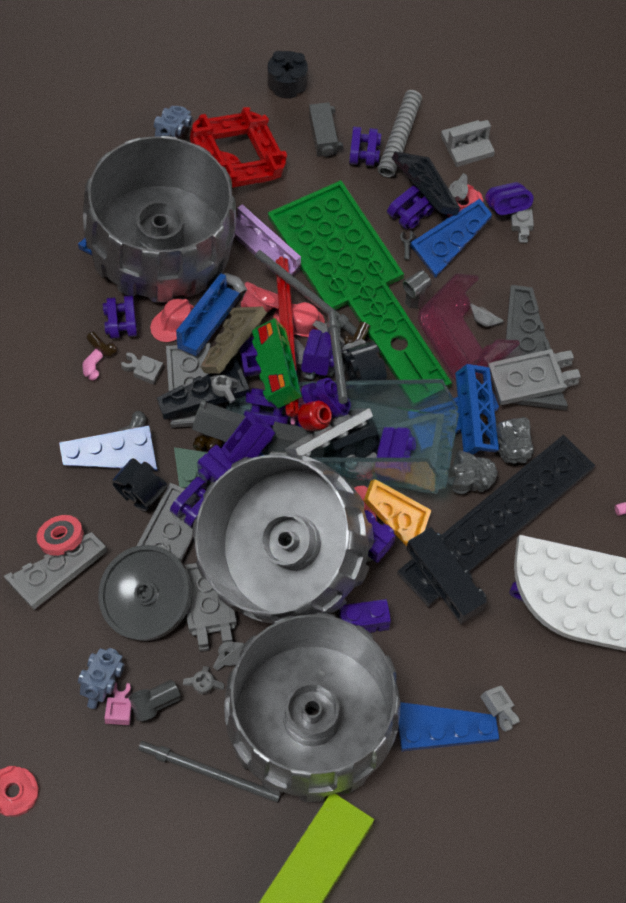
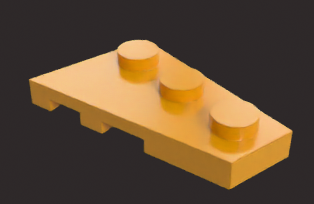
[363,479,431,546]

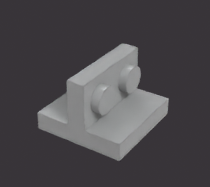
[441,120,495,167]

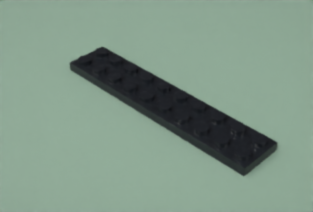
[397,434,596,607]

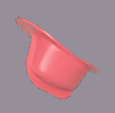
[241,282,279,313]
[150,299,194,342]
[273,302,325,337]

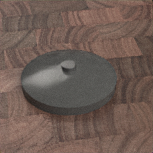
[98,545,192,641]

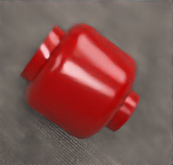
[298,400,332,432]

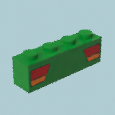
[252,318,302,408]

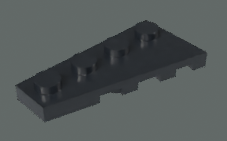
[392,151,461,215]
[157,357,250,420]

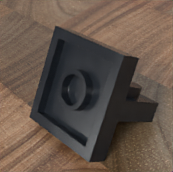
[331,417,381,465]

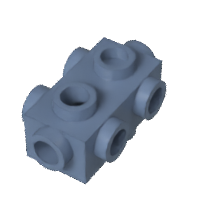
[154,106,193,138]
[78,648,125,709]

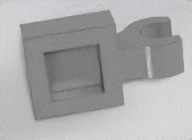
[510,209,534,243]
[480,686,520,732]

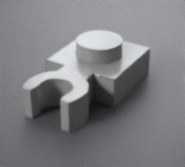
[121,353,163,385]

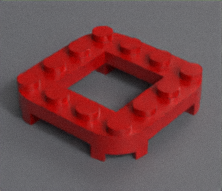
[190,107,287,188]

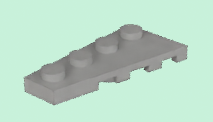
[285,408,373,457]

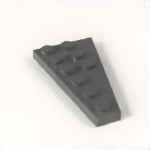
[504,285,568,410]

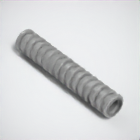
[378,90,422,177]

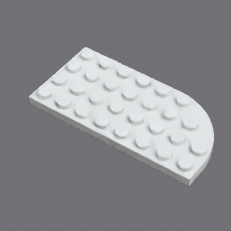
[514,535,626,651]

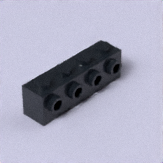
[406,527,487,624]

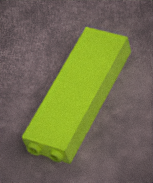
[259,794,374,903]

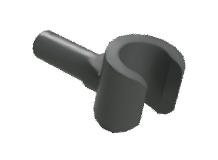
[400,231,415,260]

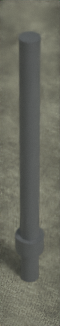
[255,249,357,336]
[327,310,348,404]
[138,741,280,803]

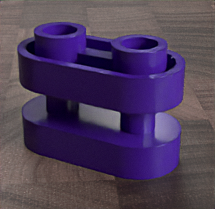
[349,126,381,167]
[485,182,534,215]
[387,186,434,230]
[103,296,137,339]
[301,378,351,419]
[244,388,289,425]
[170,477,207,528]

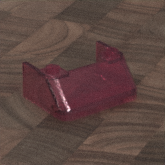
[418,273,520,379]

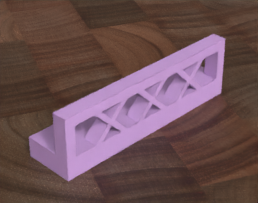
[234,205,301,276]

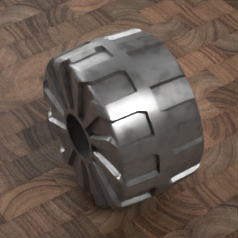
[83,136,236,302]
[192,451,374,624]
[224,612,400,802]

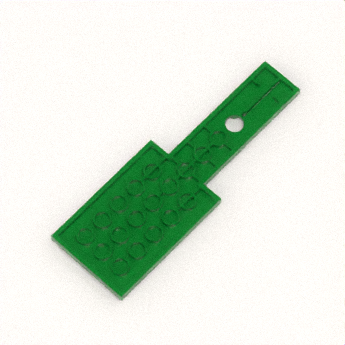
[268,180,452,405]

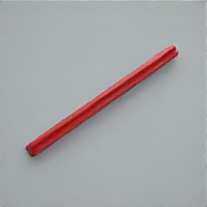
[276,256,299,418]

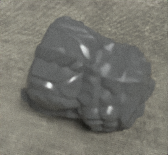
[496,417,534,464]
[447,450,498,494]

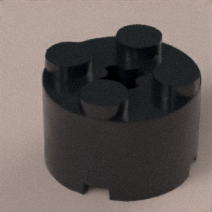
[267,50,308,99]
[341,341,387,392]
[111,458,168,511]

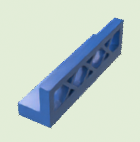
[176,273,240,356]
[455,364,499,455]

